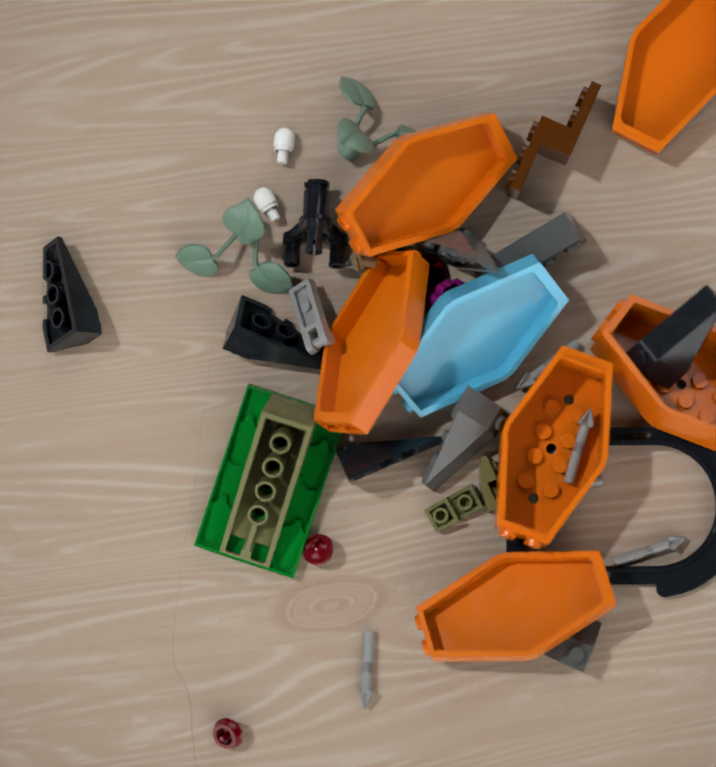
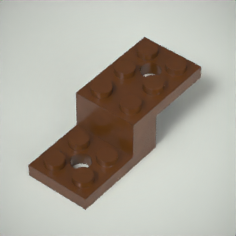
[505,81,601,200]

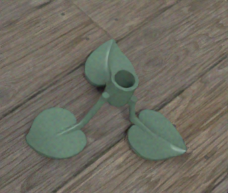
[338,76,415,162]
[175,198,294,294]

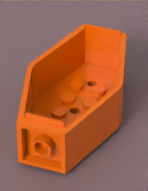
[589,294,716,451]
[494,345,613,550]

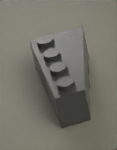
[478,212,586,276]

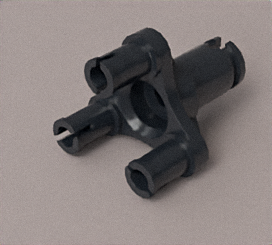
[283,179,348,269]

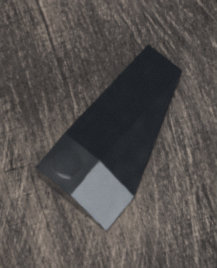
[43,236,102,352]
[626,284,716,389]
[222,295,324,369]
[337,436,443,483]

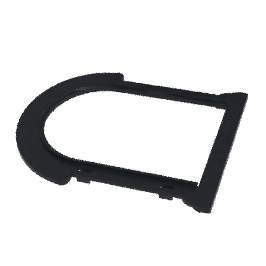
[506,418,716,597]

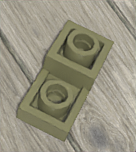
[479,455,498,512]
[424,484,485,533]

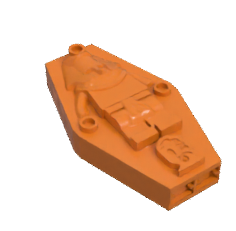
[611,0,716,156]
[335,113,517,257]
[313,249,430,434]
[414,551,617,662]

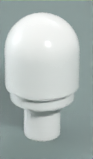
[273,128,295,164]
[253,187,281,222]

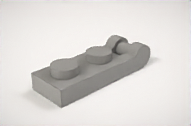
[289,278,335,355]

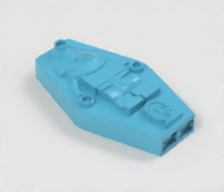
[393,254,569,418]

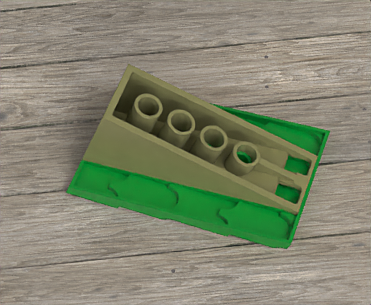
[194,383,342,578]

